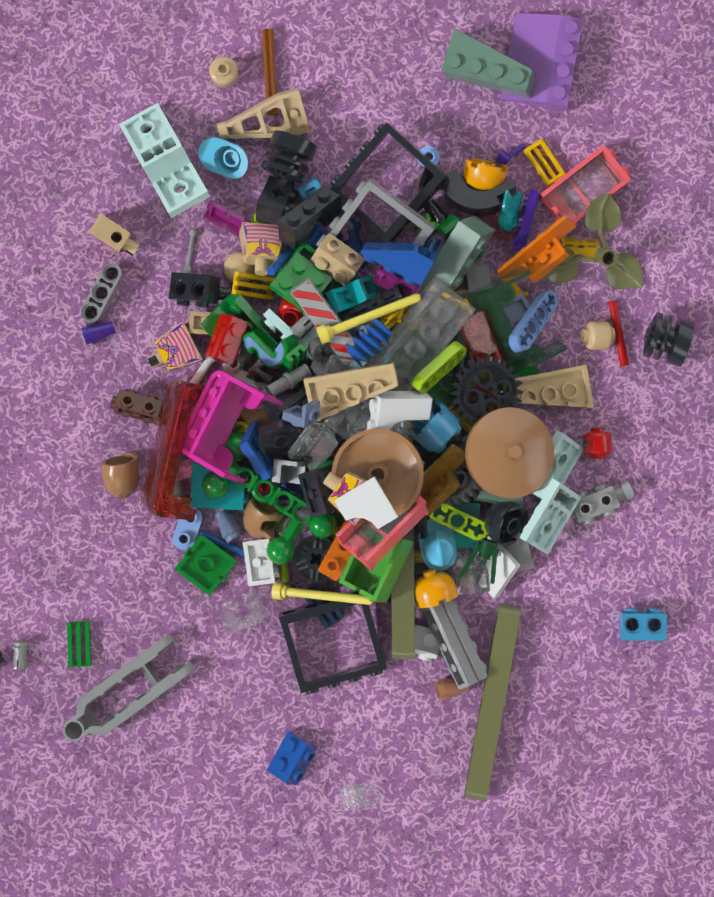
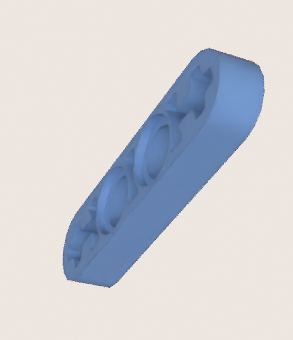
[509,290,558,353]

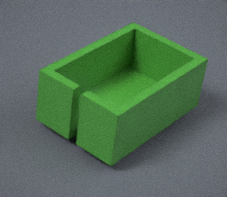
[339,521,414,603]

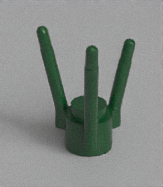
[458,538,499,585]

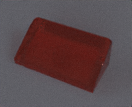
[458,310,498,362]

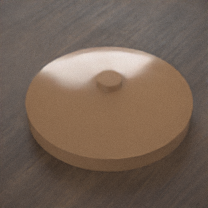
[465,407,554,499]
[332,428,424,516]

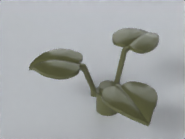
[543,193,643,289]

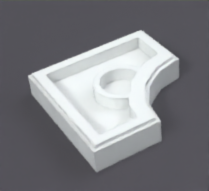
[334,476,399,529]
[478,536,521,598]

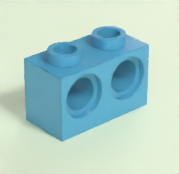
[619,608,667,641]

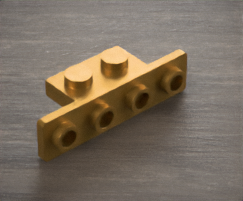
[403,444,466,516]

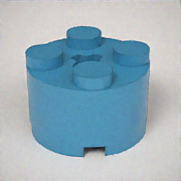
[408,400,462,454]

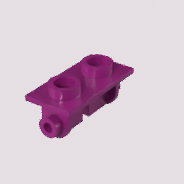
[202,200,252,237]
[372,265,420,297]

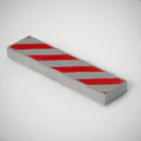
[290,278,354,364]

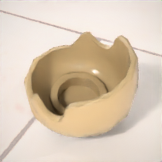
[223,251,256,283]

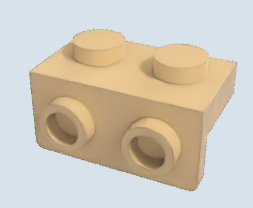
[310,233,365,286]

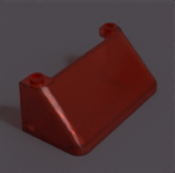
[141,379,205,521]

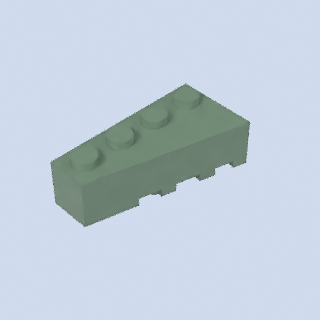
[441,28,536,99]
[418,216,496,303]

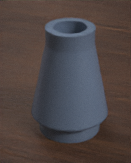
[215,509,243,544]

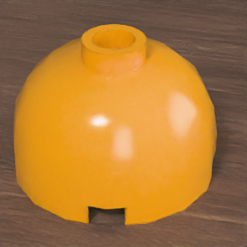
[463,158,508,191]
[414,568,459,608]

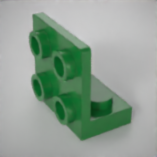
[200,294,268,344]

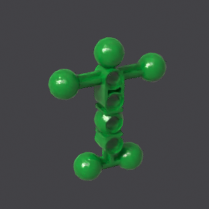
[201,432,337,565]

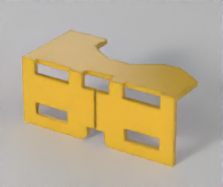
[562,238,600,263]

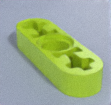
[412,341,467,394]
[428,503,487,540]

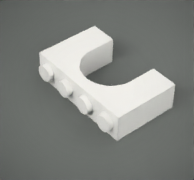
[367,391,432,467]

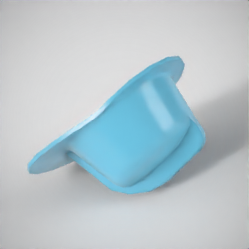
[198,137,248,179]
[419,519,457,571]

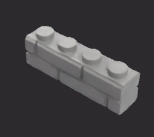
[422,599,488,690]

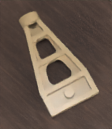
[217,88,310,140]

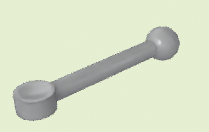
[183,228,198,273]

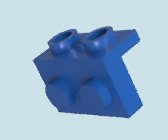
[267,731,317,785]

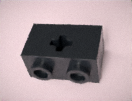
[255,175,297,225]

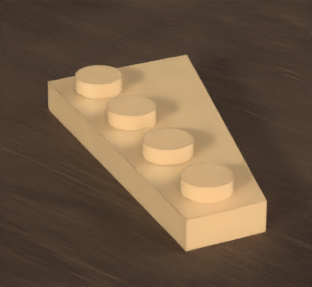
[304,362,399,421]

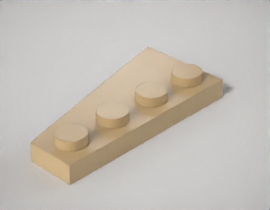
[502,364,594,408]

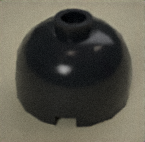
[485,501,529,546]

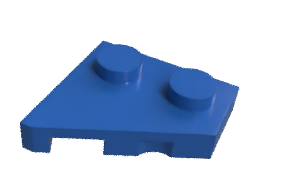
[239,420,274,481]

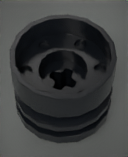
[261,130,317,183]
[643,312,695,367]
[293,535,333,582]

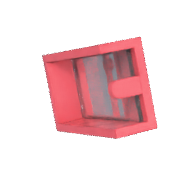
[539,145,631,224]
[336,495,429,571]

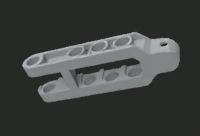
[63,633,196,741]

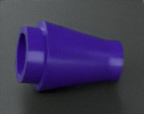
[81,321,116,345]

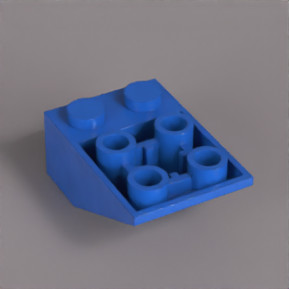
[360,242,436,286]

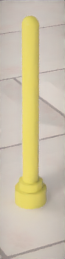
[316,293,421,345]
[271,582,374,605]

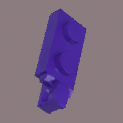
[512,190,539,252]

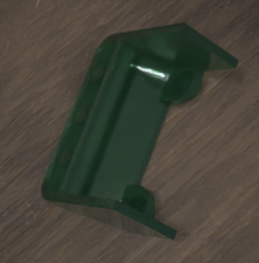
[467,266,567,371]

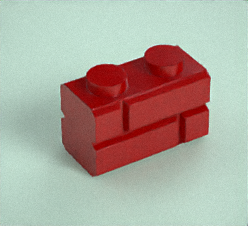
[205,314,249,365]

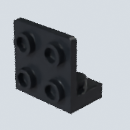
[298,464,338,518]

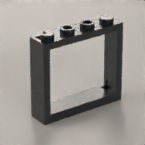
[330,122,449,243]
[279,591,387,694]

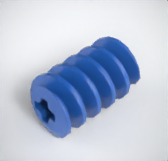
[345,319,396,368]

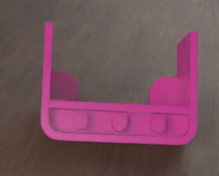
[178,371,284,484]

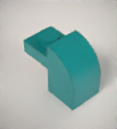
[326,275,379,313]

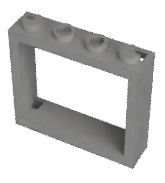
[316,178,435,292]

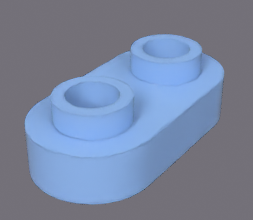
[173,507,203,550]

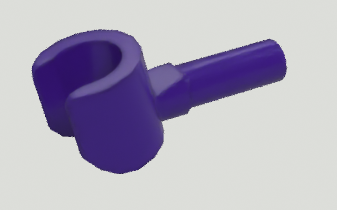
[495,144,526,165]

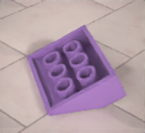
[500,13,583,112]

